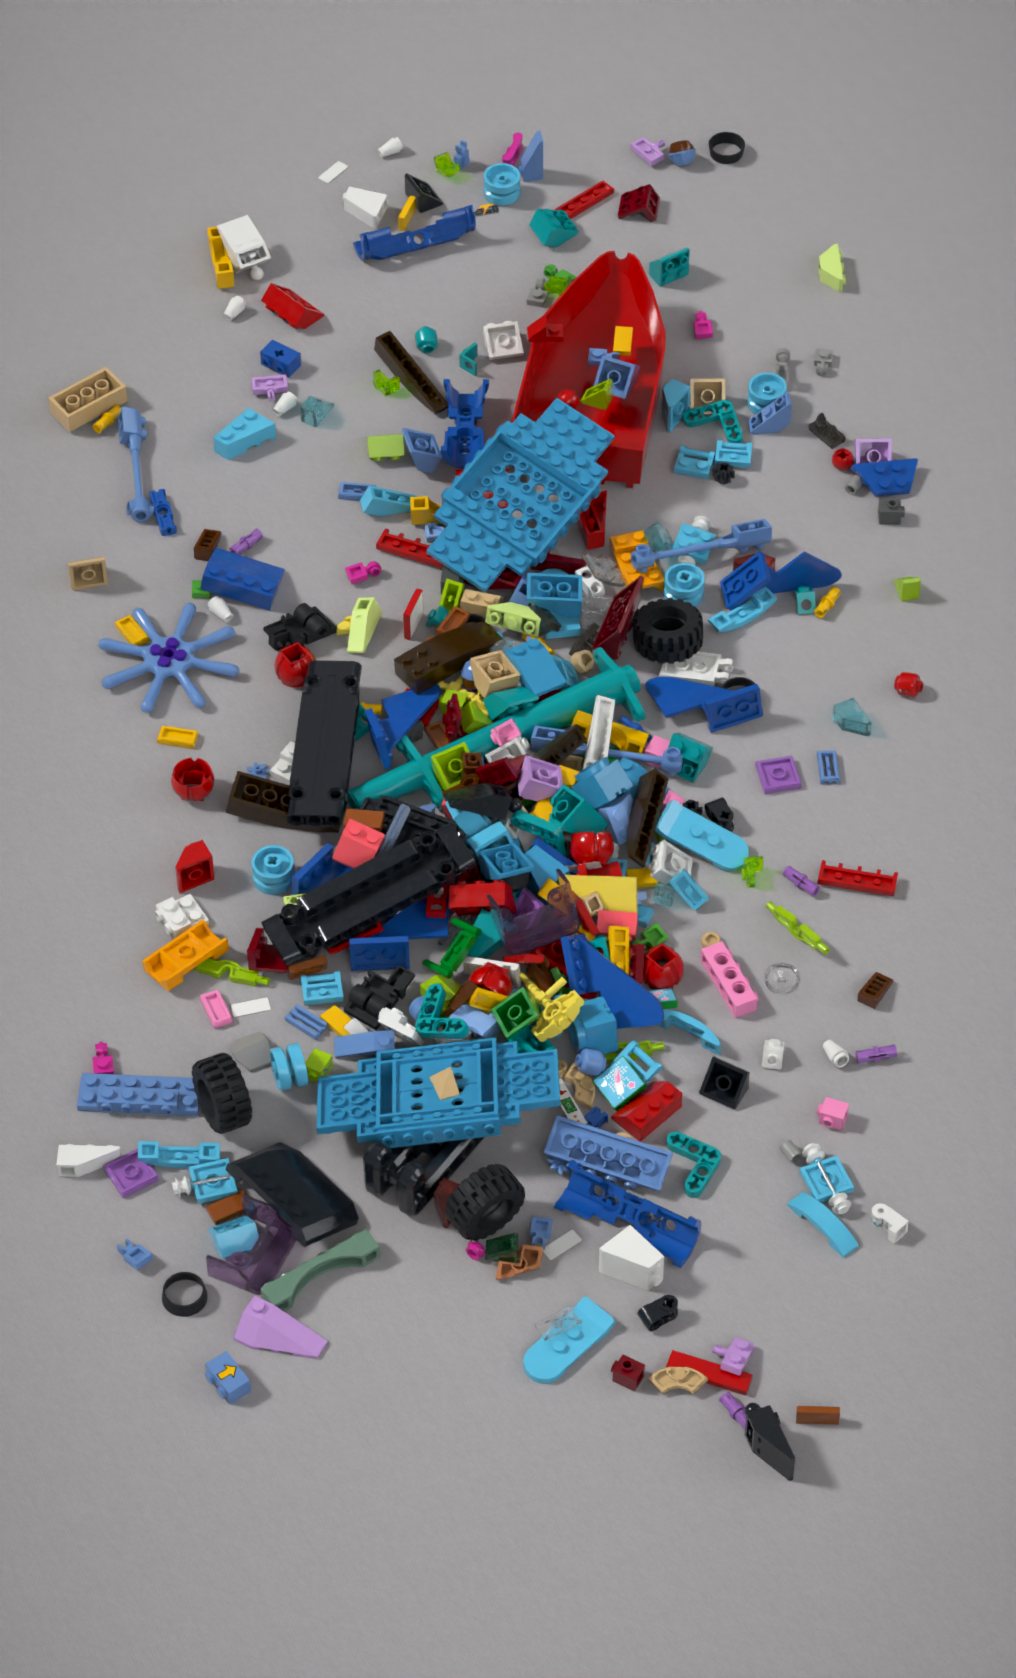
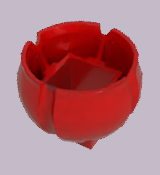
[274,642,316,687]
[171,757,214,801]
[570,832,614,866]
[643,943,684,990]
[468,962,512,996]

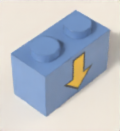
[205,1351,251,1404]

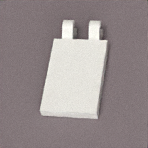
[659,651,733,686]

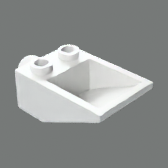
[216,215,271,281]

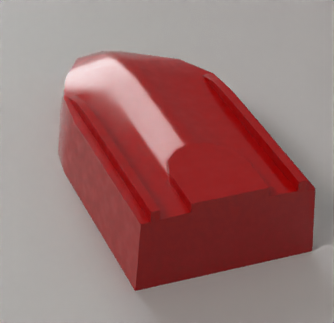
[511,251,666,488]

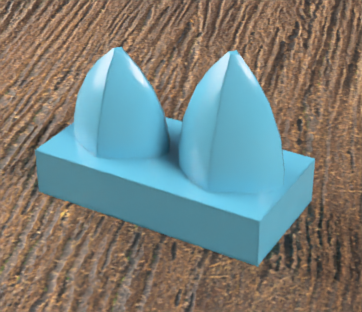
[669,869,709,911]

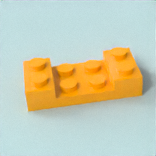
[610,530,665,592]
[142,919,229,992]

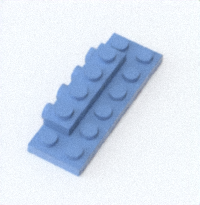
[77,1073,199,1116]
[544,1115,673,1192]

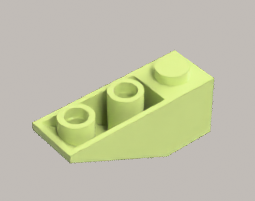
[347,597,383,653]

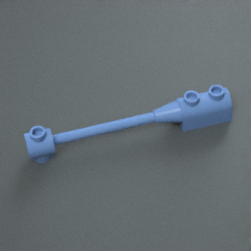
[118,407,154,522]
[631,519,772,573]
[531,726,683,776]

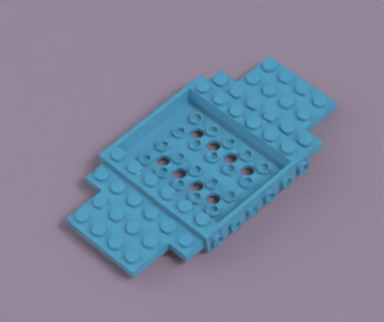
[426,398,615,593]
[317,1037,561,1148]

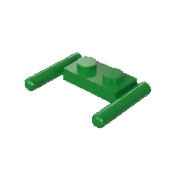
[423,917,482,979]

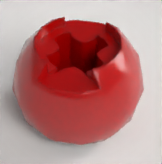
[557,389,579,409]
[831,448,854,471]

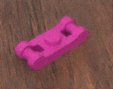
[502,132,523,166]

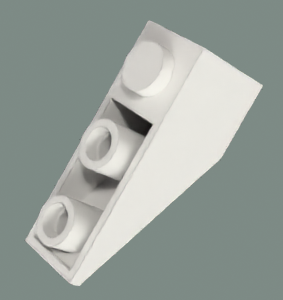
[56,1144,121,1177]

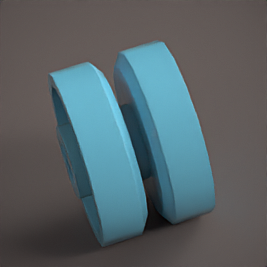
[484,163,520,206]
[747,373,787,414]
[664,563,705,607]
[251,845,295,895]
[270,1042,308,1092]

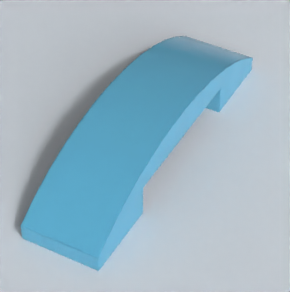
[708,587,777,633]
[658,1009,721,1055]
[138,1141,220,1168]
[787,1192,859,1258]

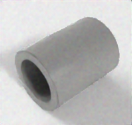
[845,475,863,495]
[780,1140,802,1163]

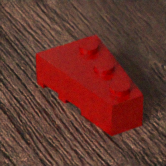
[576,490,607,550]

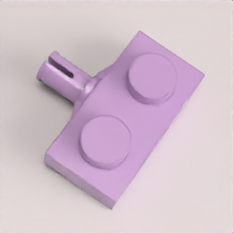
[630,137,665,166]
[251,375,288,402]
[712,1337,755,1376]

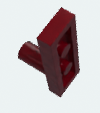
[532,550,587,577]

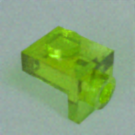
[434,152,460,177]
[543,276,570,296]
[373,369,400,397]
[741,856,764,888]

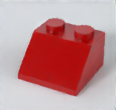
[175,840,215,894]

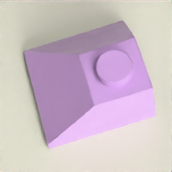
[854,438,892,475]
[518,755,563,801]

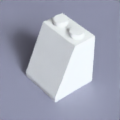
[599,1225,664,1291]

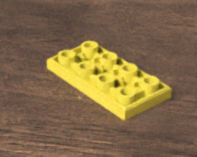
[559,875,638,915]

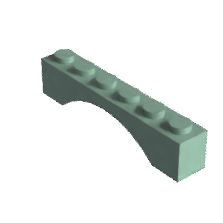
[260,1229,380,1311]

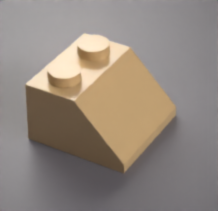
[67,556,108,590]
[460,589,505,619]
[470,650,521,699]

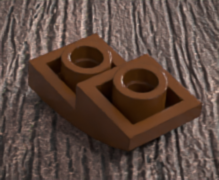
[462,753,483,784]

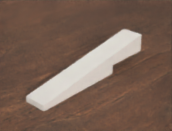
[582,695,615,770]

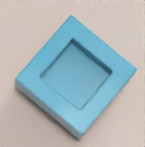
[638,904,654,928]

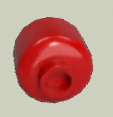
[894,672,923,698]

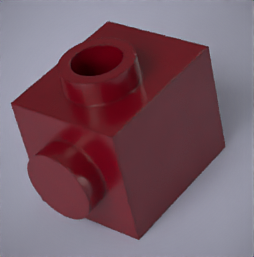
[611,1354,645,1392]

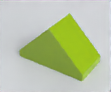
[580,378,613,410]
[894,576,921,601]
[439,578,464,612]
[461,700,493,734]

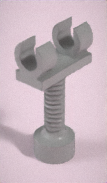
[776,348,790,384]

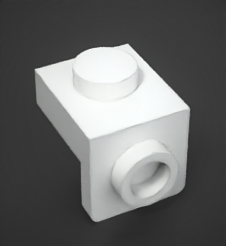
[762,1039,785,1070]

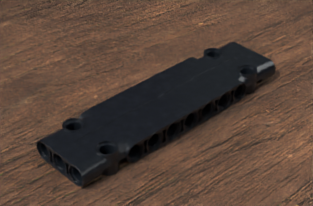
[287,660,362,827]
[261,823,477,967]

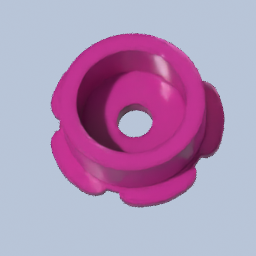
[466,1241,485,1260]

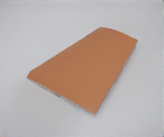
[496,1244,543,1280]

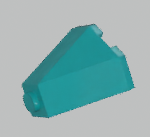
[549,784,608,835]
[465,909,520,959]

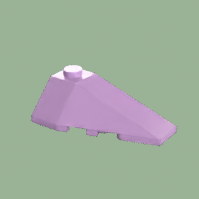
[234,1295,328,1359]

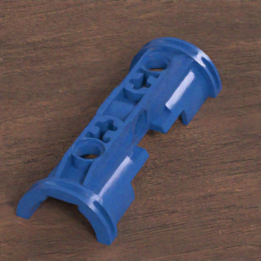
[353,205,476,260]
[441,379,489,469]
[554,1160,701,1268]

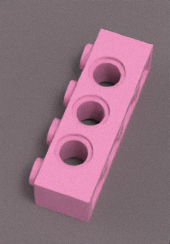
[700,941,759,1018]

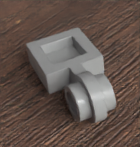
[527,278,548,308]
[814,348,834,376]

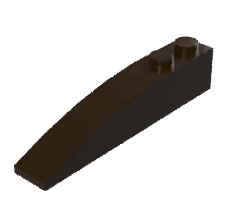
[374,331,449,414]
[501,724,587,801]
[627,769,669,868]

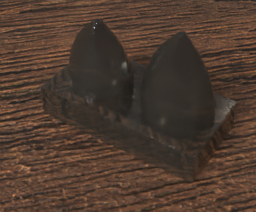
[809,413,846,449]
[530,604,562,637]
[569,622,600,656]

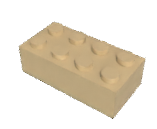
[48,367,128,432]

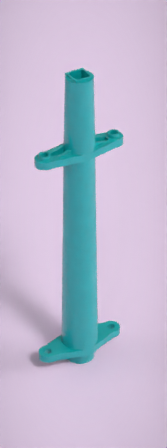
[347,647,645,811]

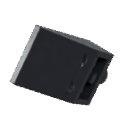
[445,783,522,821]
[745,1403,795,1481]

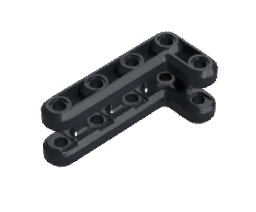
[363,1088,485,1216]

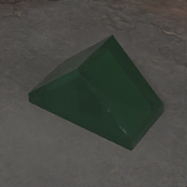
[485,1232,518,1263]

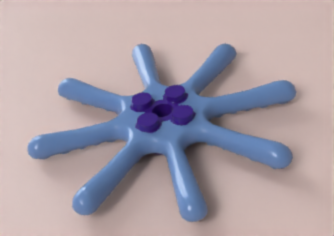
[98,603,240,713]

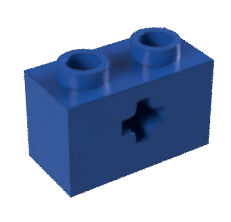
[260,340,301,377]

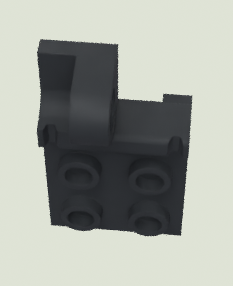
[263,603,337,651]
[343,965,415,1030]

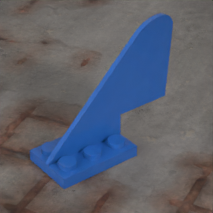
[720,551,842,611]
[645,677,763,733]
[364,684,441,769]
[291,843,352,895]
[349,894,449,971]
[561,934,664,1029]

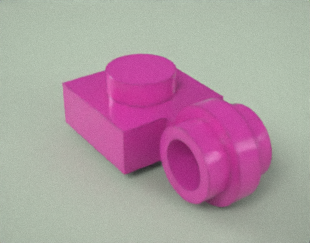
[694,311,713,339]
[345,561,381,585]
[92,1041,114,1074]

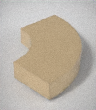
[564,1061,595,1110]
[648,1367,708,1394]

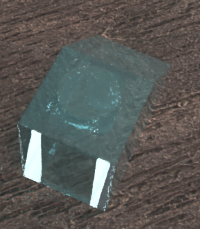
[300,396,334,427]
[644,521,674,553]
[832,698,872,736]

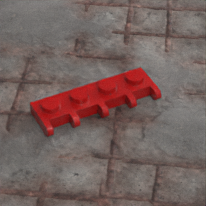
[376,528,444,568]
[817,860,898,896]

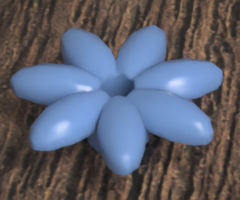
[247,762,270,779]
[546,1157,570,1175]

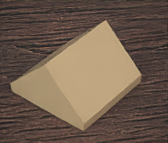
[690,378,725,414]

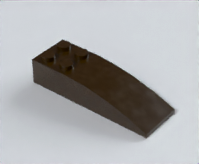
[394,621,507,695]
[225,771,348,833]

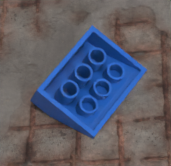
[200,548,285,611]

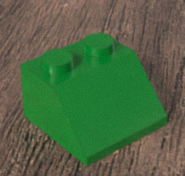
[491,987,542,1039]

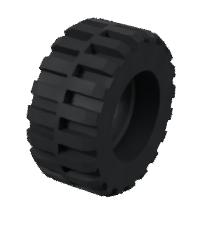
[633,598,703,664]
[192,1053,253,1134]
[445,1164,525,1241]

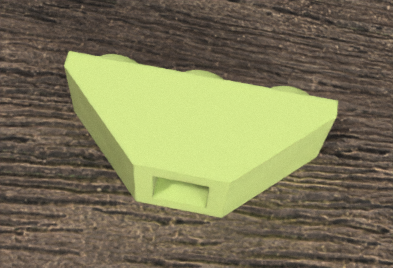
[818,244,846,292]
[485,602,541,637]

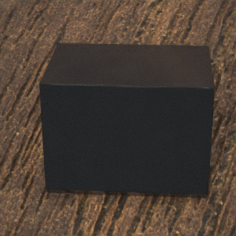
[405,173,443,213]
[699,1056,750,1109]

